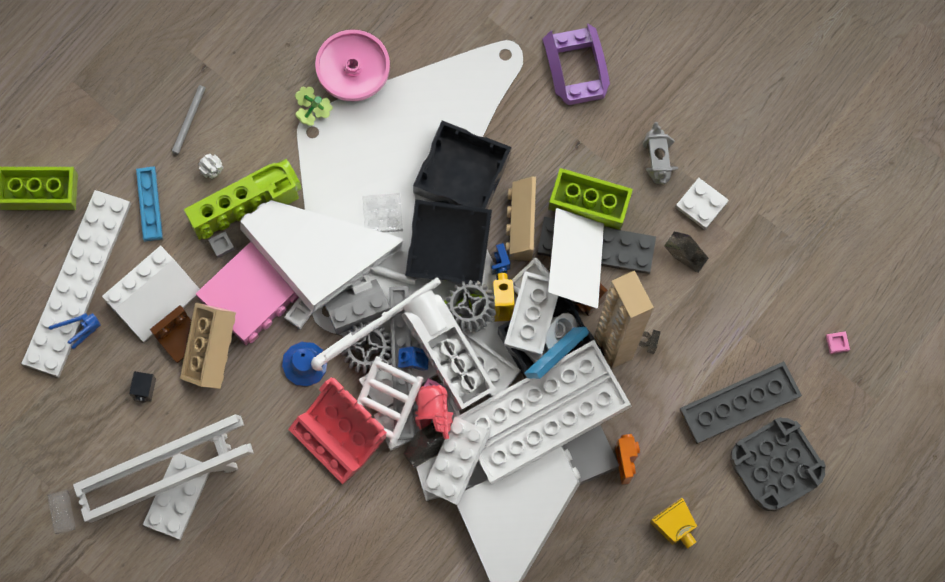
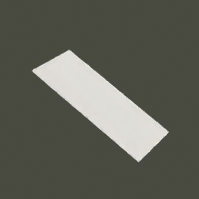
[548,208,604,308]

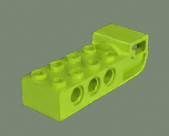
[184,159,302,240]

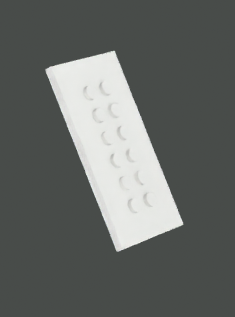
[457,340,632,485]

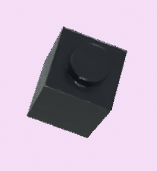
[129,371,156,403]

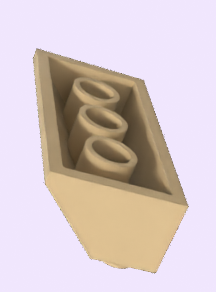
[506,176,536,261]
[180,303,236,389]

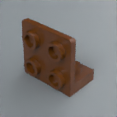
[150,305,192,363]

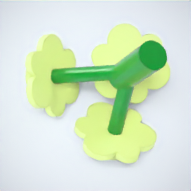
[295,87,333,126]

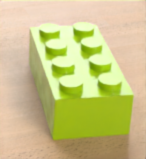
[0,167,78,210]
[548,168,633,230]

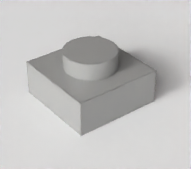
[208,232,235,258]

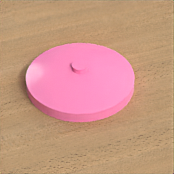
[315,30,390,101]

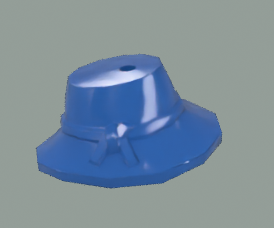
[282,342,327,386]

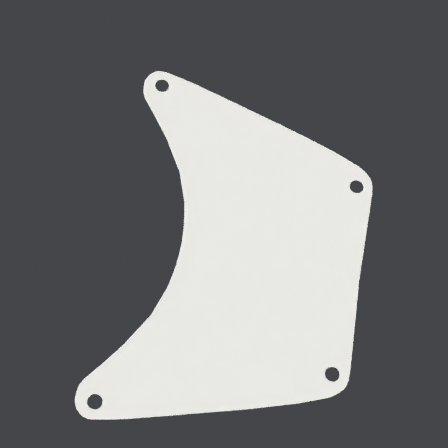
[297,40,523,367]

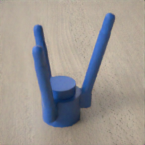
[49,313,101,349]

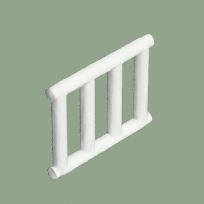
[357,356,423,445]

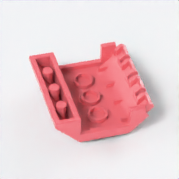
[288,377,387,484]

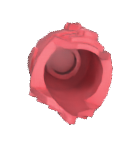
[415,385,453,439]

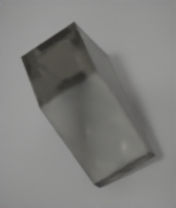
[664,231,709,273]
[403,423,445,468]

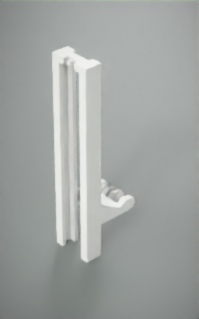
[73,414,254,523]

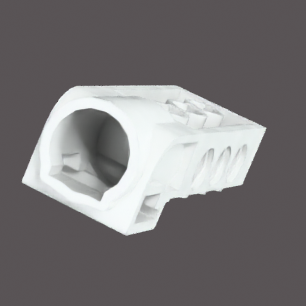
[401,290,495,410]

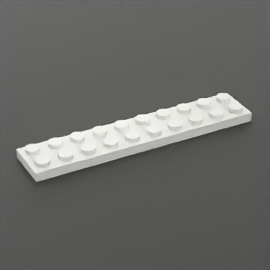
[21,190,131,378]

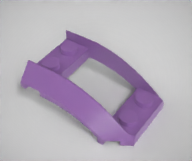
[543,23,610,105]

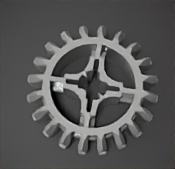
[446,280,496,332]
[341,322,391,374]

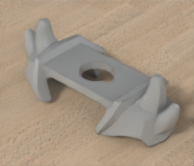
[643,122,678,185]

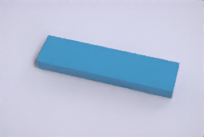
[136,166,163,242]
[525,327,589,379]

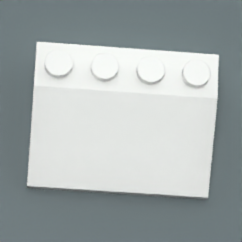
[102,245,200,343]

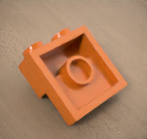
[615,434,640,485]

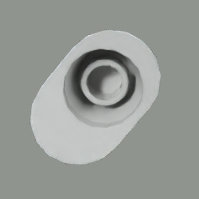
[546,313,577,350]

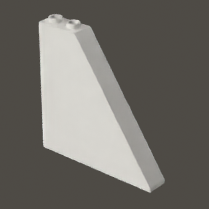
[240,200,403,313]
[457,446,581,582]

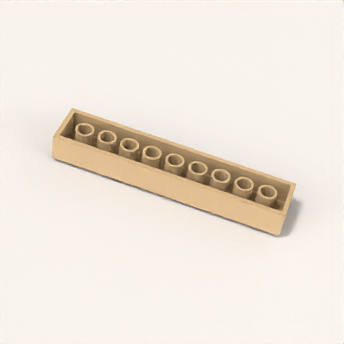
[594,270,654,369]

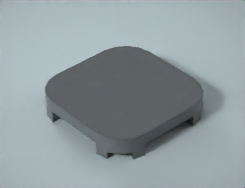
[730,417,826,511]

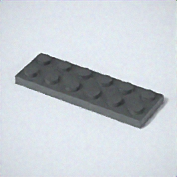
[537,217,656,274]
[679,361,802,444]

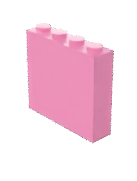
[196,242,299,345]

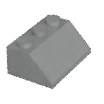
[325,279,390,335]

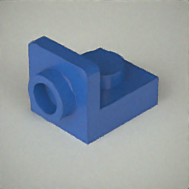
[491,243,510,275]
[398,346,429,371]

